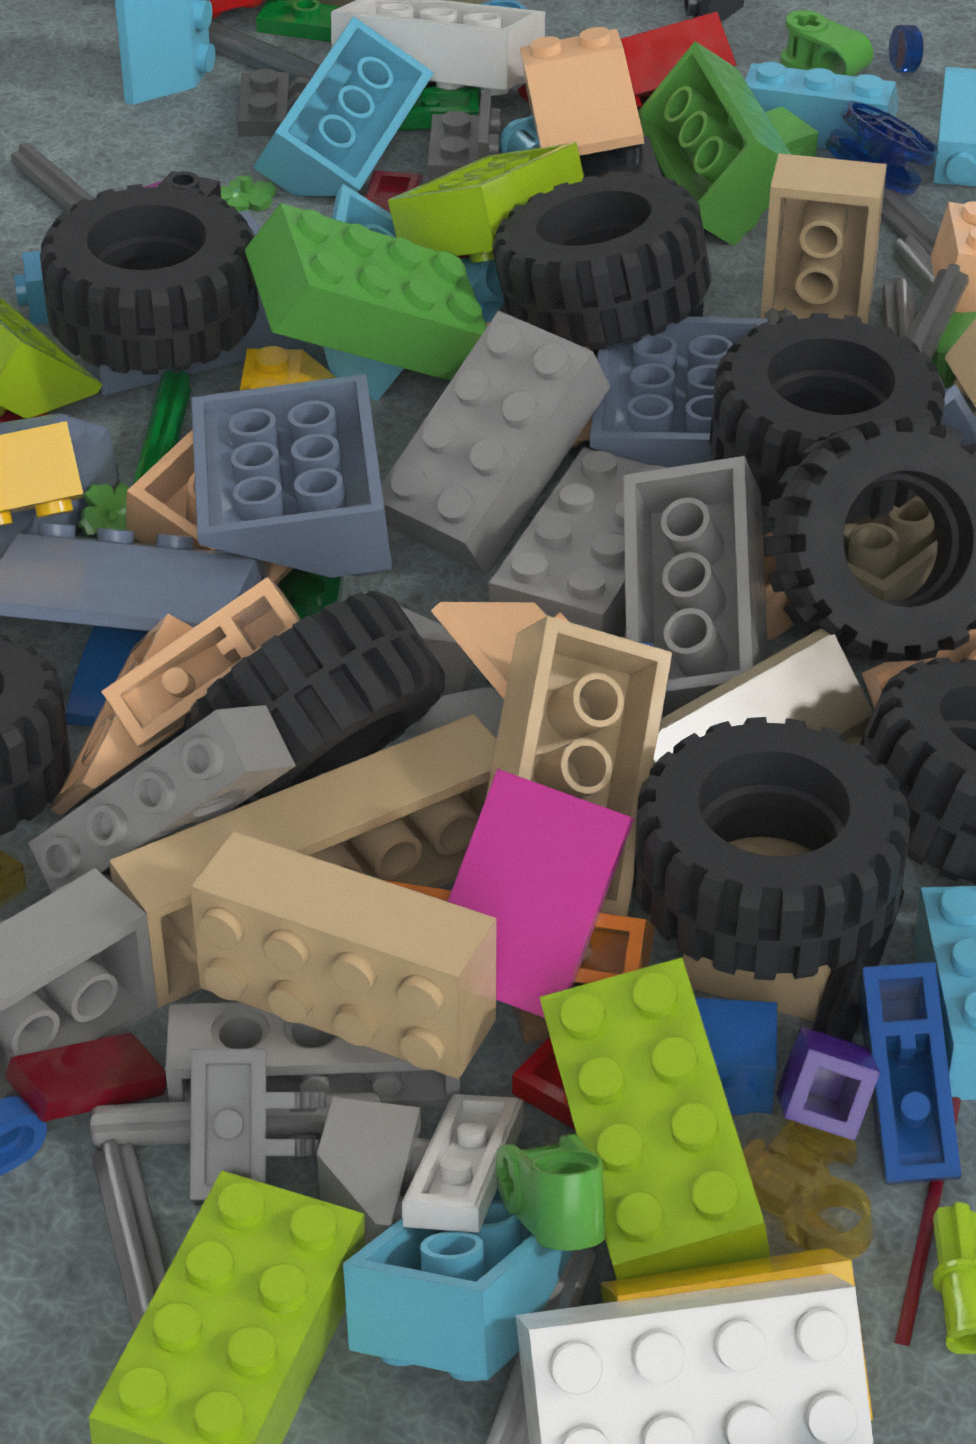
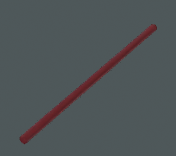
[894,1097,961,1346]

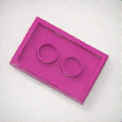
[448,769,634,1018]

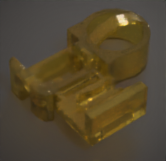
[743,1120,873,1260]

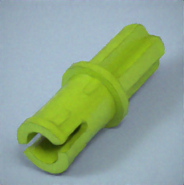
[932,1202,976,1354]

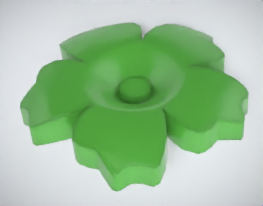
[221,175,276,212]
[77,483,135,539]

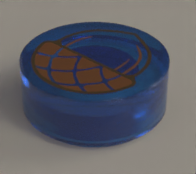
[889,25,924,73]

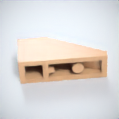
[101,577,301,748]

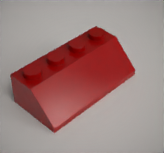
[518,11,737,110]

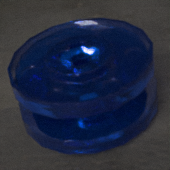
[825,100,939,194]

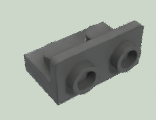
[427,91,501,182]

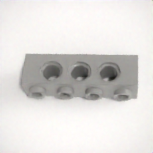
[29,705,296,893]
[165,1002,460,1107]

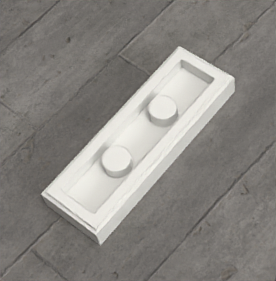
[402,1094,524,1233]

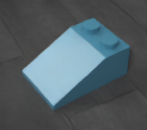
[343,1188,574,1381]

